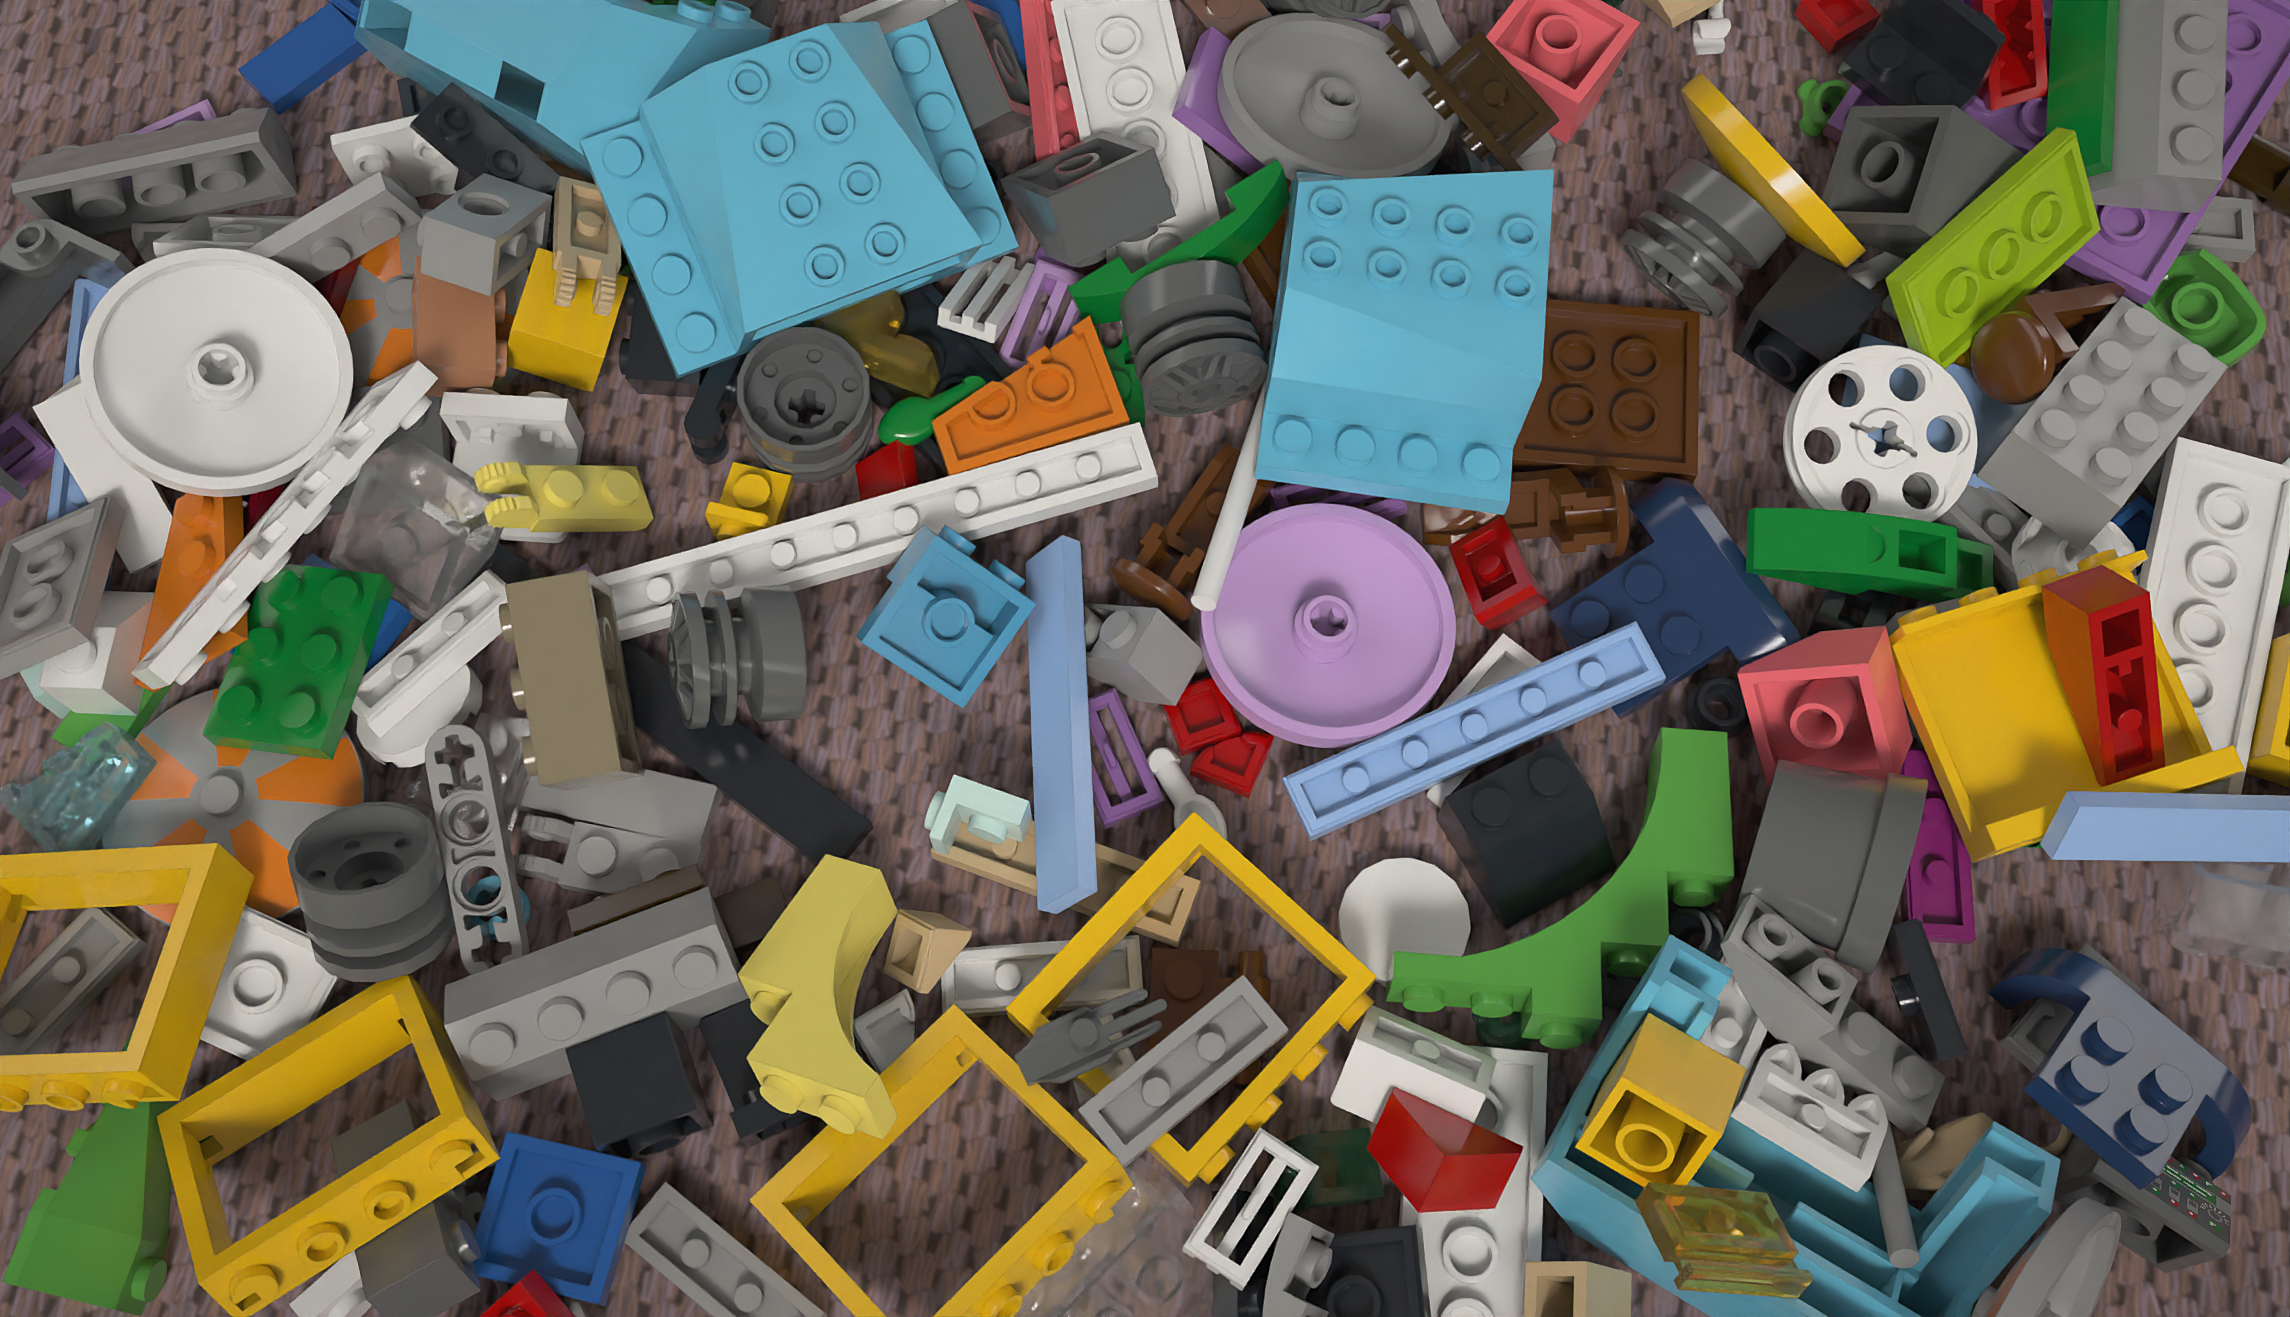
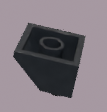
[1436,738,1617,930]

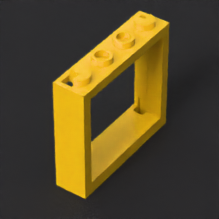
[1006,812,1377,1189]
[0,843,255,1112]
[156,974,500,1317]
[750,1004,1133,1317]

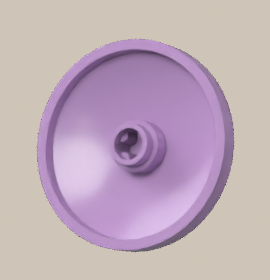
[1199,503,1456,748]

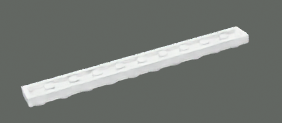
[597,422,1158,641]

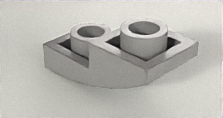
[1262,1212,1334,1317]

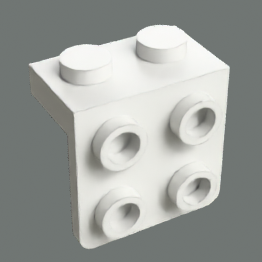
[439,388,585,543]

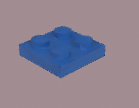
[473,1131,647,1306]

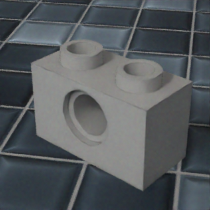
[417,173,552,296]

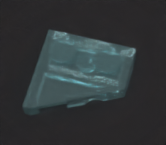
[0,721,158,853]

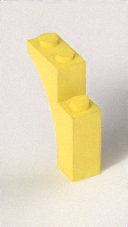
[737,854,898,1139]

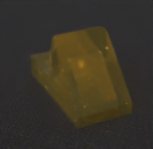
[812,290,940,398]

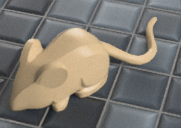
[1872,1113,2072,1203]

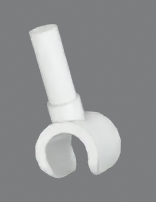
[1692,0,1731,55]

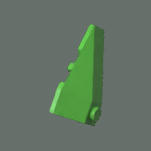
[2,1027,175,1316]

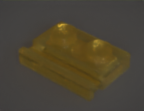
[1635,1182,1814,1298]

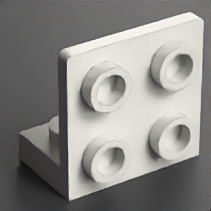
[330,115,458,198]

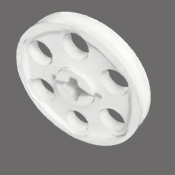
[1783,345,1977,522]

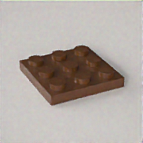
[1512,299,1700,485]

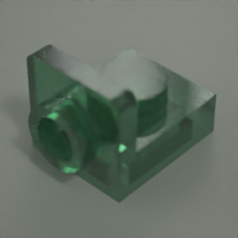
[1268,1127,1385,1216]

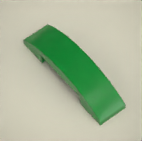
[1067,160,1290,324]

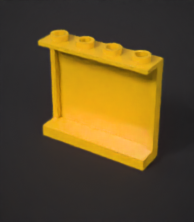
[1889,549,2245,863]

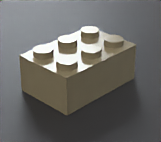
[499,570,644,790]

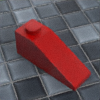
[2041,565,2166,787]

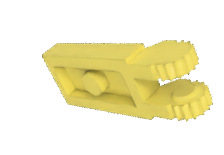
[473,462,654,532]

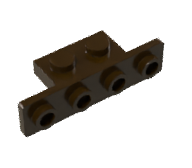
[1382,21,1560,172]
[567,863,787,956]

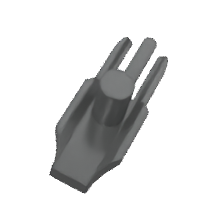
[1014,989,1167,1086]

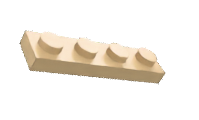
[930,820,1201,948]

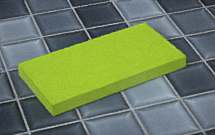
[1885,127,2101,369]

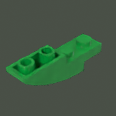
[1746,508,1993,603]

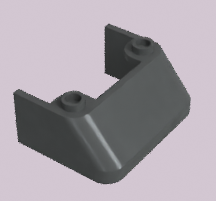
[0,218,136,501]

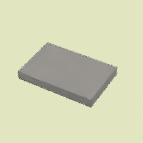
[0,496,126,680]

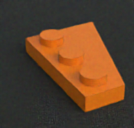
[931,315,1129,476]
[133,493,248,692]

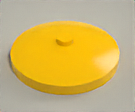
[1681,72,1866,268]

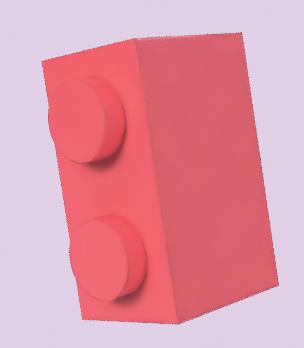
[1486,0,1640,144]
[1737,626,1913,786]

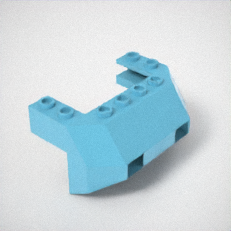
[354,0,771,182]
[1530,934,2061,1317]

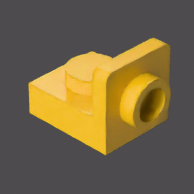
[705,462,795,541]

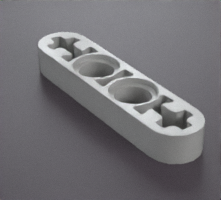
[425,725,529,975]

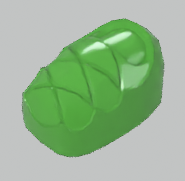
[2137,248,2266,369]

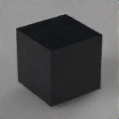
[1733,247,1883,394]
[565,1012,714,1159]

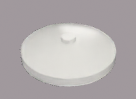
[79,248,353,497]

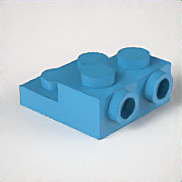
[856,525,1036,708]

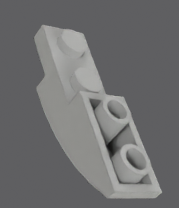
[1720,893,1945,1135]

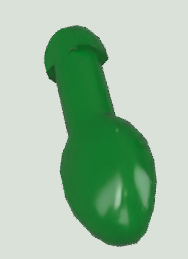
[877,375,988,446]

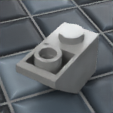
[1084,603,1204,706]

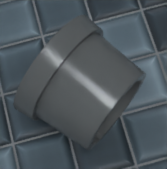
[1734,759,1928,975]

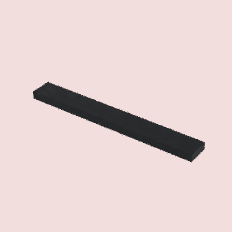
[443,533,873,866]

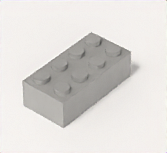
[1976,296,2228,551]

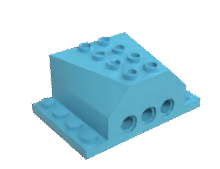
[580,20,1019,379]
[1254,169,1554,515]

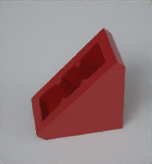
[1970,0,2048,111]
[1366,1086,1523,1213]

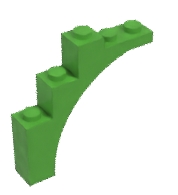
[1386,727,1734,1049]

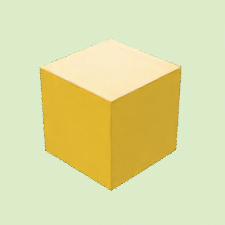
[507,247,629,392]
[1575,1013,1746,1204]

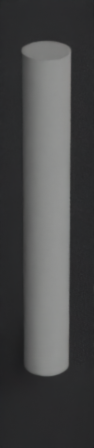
[1858,1095,1920,1268]

